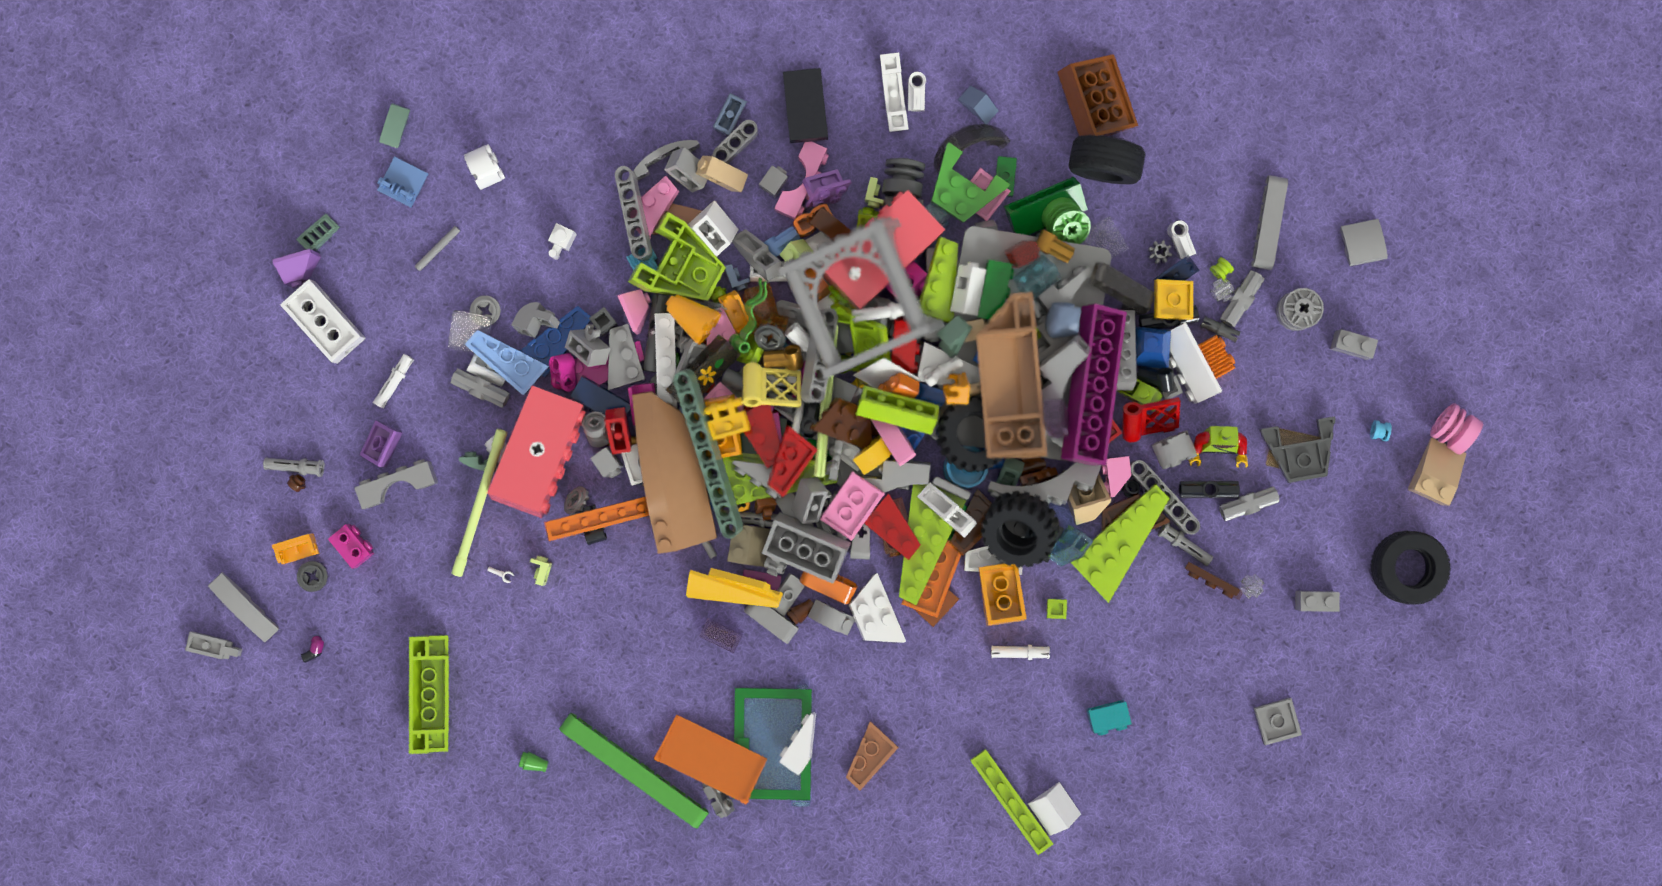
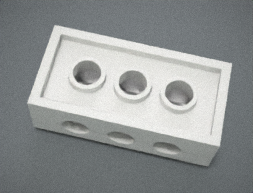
[280,279,366,364]

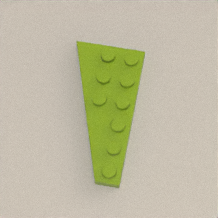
[1069,483,1169,603]
[899,484,966,605]

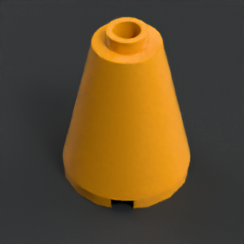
[666,294,721,345]

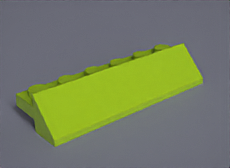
[409,635,449,754]

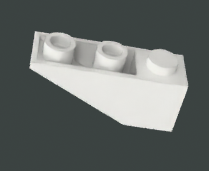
[779,712,816,775]

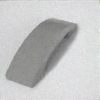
[634,140,700,181]

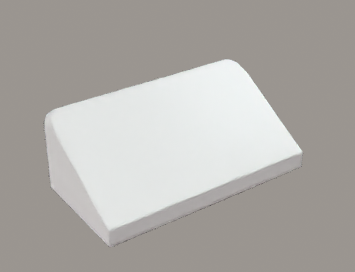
[467,353,505,387]

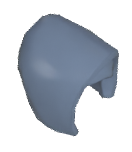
[1045,302,1081,339]

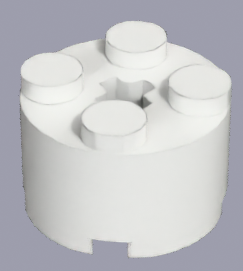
[464,144,505,190]

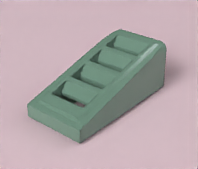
[296,214,340,251]
[995,458,1024,486]

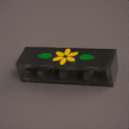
[666,335,740,405]

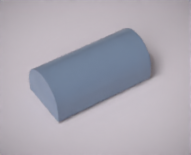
[713,93,747,136]

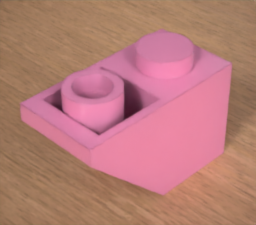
[1101,456,1131,497]

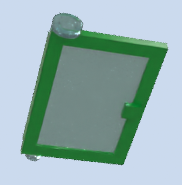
[733,685,812,807]

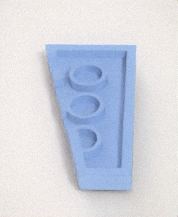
[465,330,549,395]

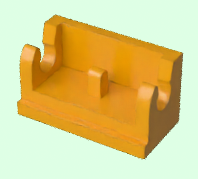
[718,290,749,334]
[942,372,970,404]
[272,533,319,565]

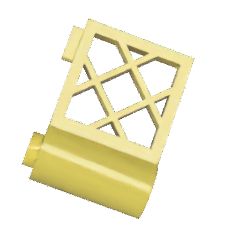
[743,362,801,407]

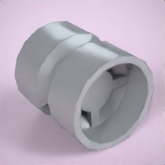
[582,412,609,447]

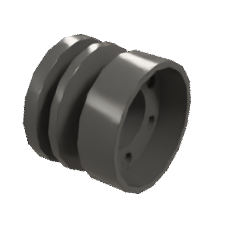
[882,158,925,199]

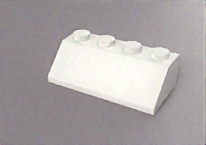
[1169,323,1222,404]

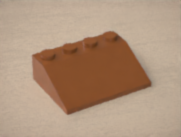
[1057,54,1139,137]

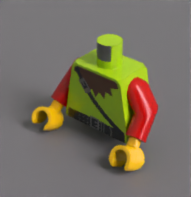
[1189,426,1248,468]

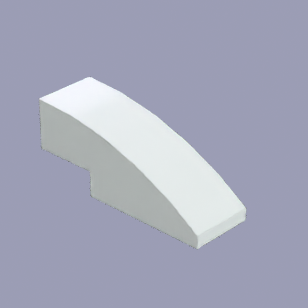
[917,482,977,538]

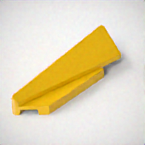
[686,568,783,608]

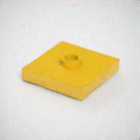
[1154,279,1193,320]

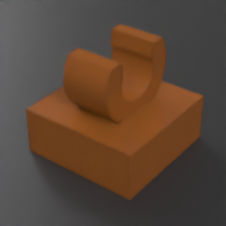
[754,497,777,521]

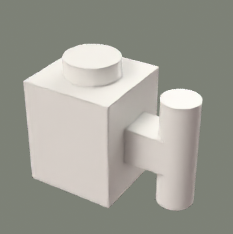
[548,223,577,260]

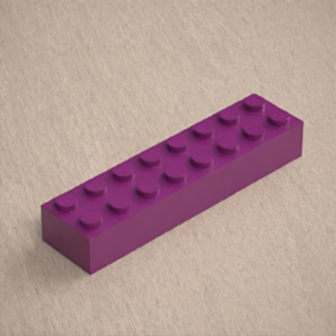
[1061,304,1127,466]

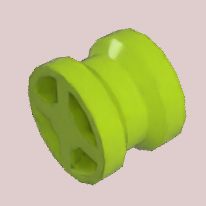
[1209,257,1234,281]

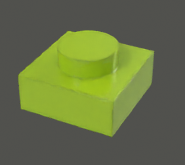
[1046,599,1067,619]

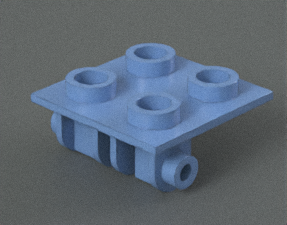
[377,157,428,207]

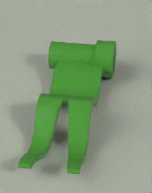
[729,278,767,353]

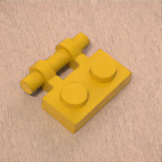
[704,397,751,440]

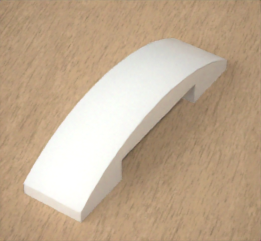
[880,53,908,132]

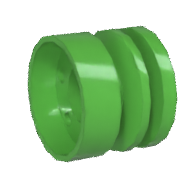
[1042,197,1091,244]

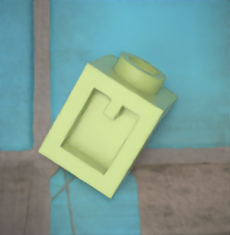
[865,177,884,208]
[530,555,552,586]

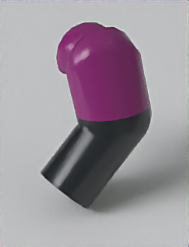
[301,636,324,663]

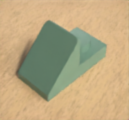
[937,315,972,358]

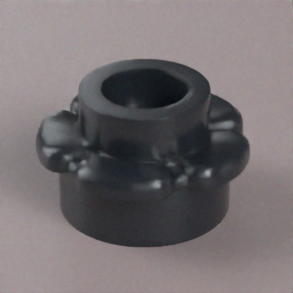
[1121,480,1140,497]

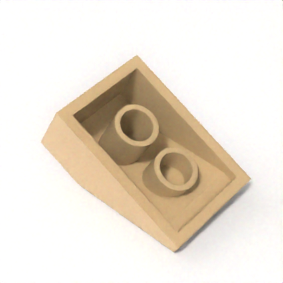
[1407,437,1467,506]

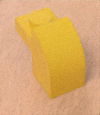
[853,435,892,475]

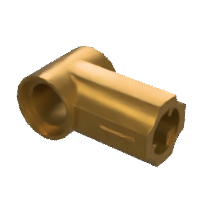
[1033,229,1075,263]
[763,345,804,371]

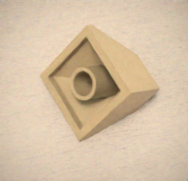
[1067,473,1111,525]

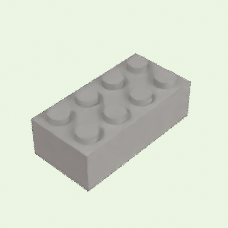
[762,513,851,583]

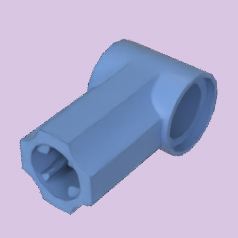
[763,226,801,257]

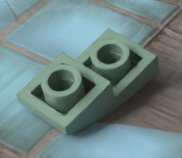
[379,103,411,148]
[459,451,499,472]

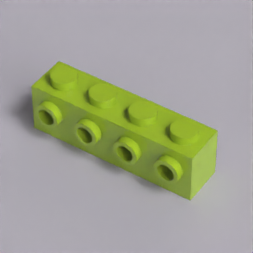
[856,386,940,435]

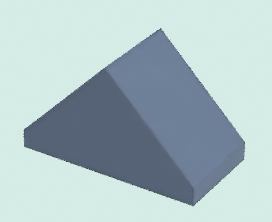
[958,85,999,125]

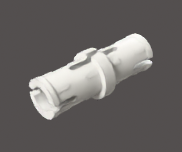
[923,356,963,388]

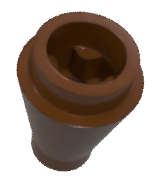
[786,599,814,625]

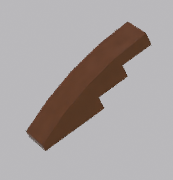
[810,207,852,242]

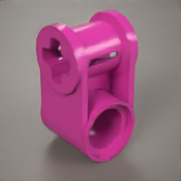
[549,353,576,392]

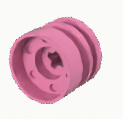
[1430,403,1483,455]

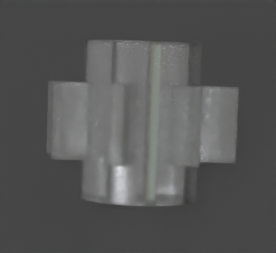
[1210,278,1235,302]
[1239,574,1265,598]

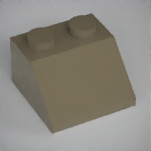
[727,524,771,567]

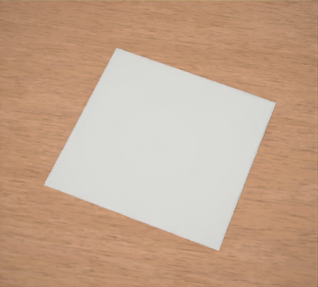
[853,358,921,389]

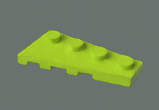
[919,237,958,323]

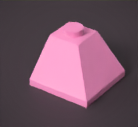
[618,289,652,334]

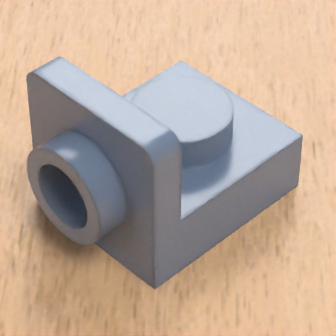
[725,264,751,291]

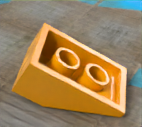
[694,394,742,458]
[979,563,1027,626]

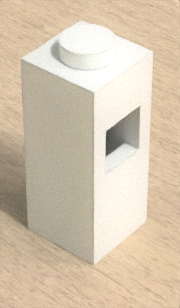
[950,262,986,316]

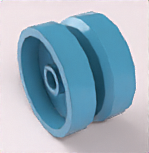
[942,445,988,490]

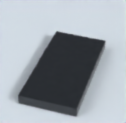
[783,68,828,143]

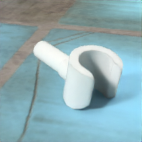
[487,567,514,583]

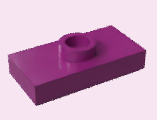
[743,569,782,591]

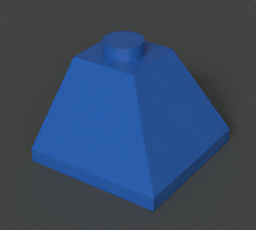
[1135,327,1171,368]

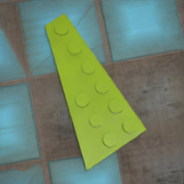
[719,453,839,508]

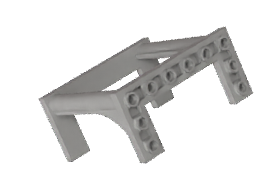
[778,217,945,378]

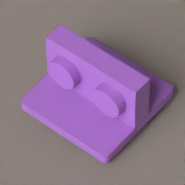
[802,169,852,208]

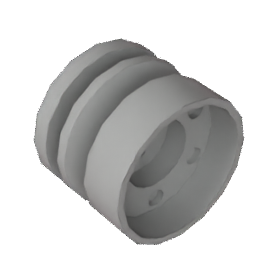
[1276,288,1324,331]

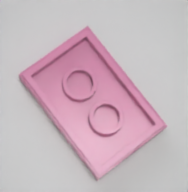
[820,471,884,541]

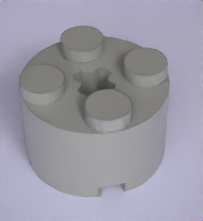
[1151,430,1197,469]

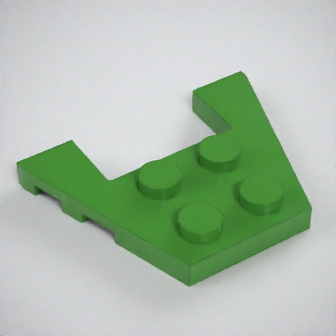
[931,142,1010,223]

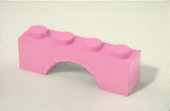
[774,141,829,220]

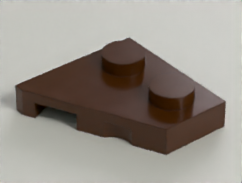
[1019,467,1058,486]

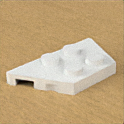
[849,573,906,643]

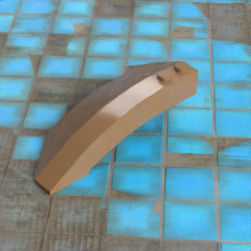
[976,292,1047,458]
[632,391,717,554]

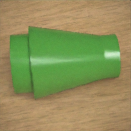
[518,751,548,772]

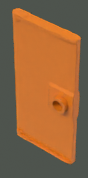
[654,714,768,805]

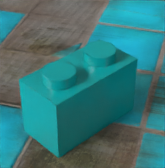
[1086,700,1132,736]

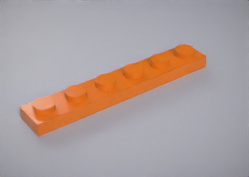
[544,496,649,541]

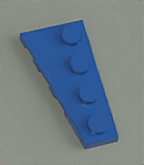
[519,306,591,378]
[901,382,946,452]

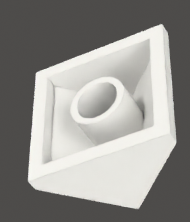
[1028,782,1081,836]

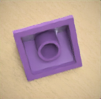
[360,420,402,467]

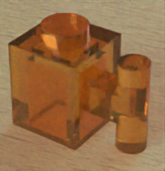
[751,312,789,341]

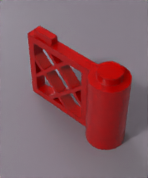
[1122,397,1181,442]

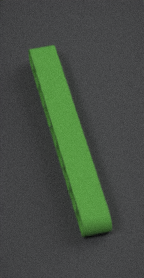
[559,713,709,829]

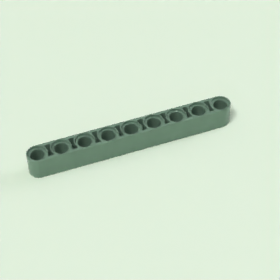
[673,369,743,538]

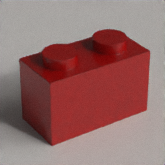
[605,407,632,455]

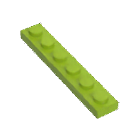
[970,749,1053,855]

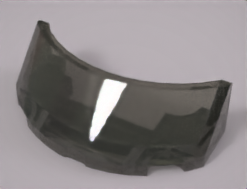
[933,124,1011,175]

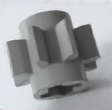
[1148,240,1172,264]
[764,556,787,577]

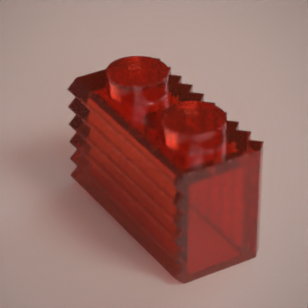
[1004,240,1040,268]

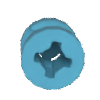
[1370,420,1392,441]

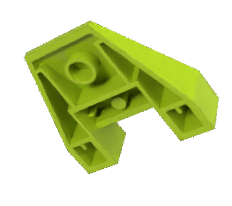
[628,212,726,301]

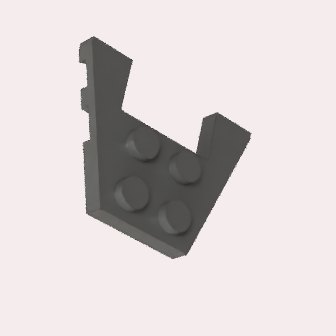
[1259,416,1336,483]

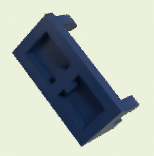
[1153,255,1199,281]

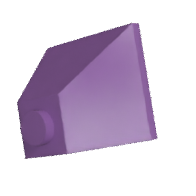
[272,249,321,288]

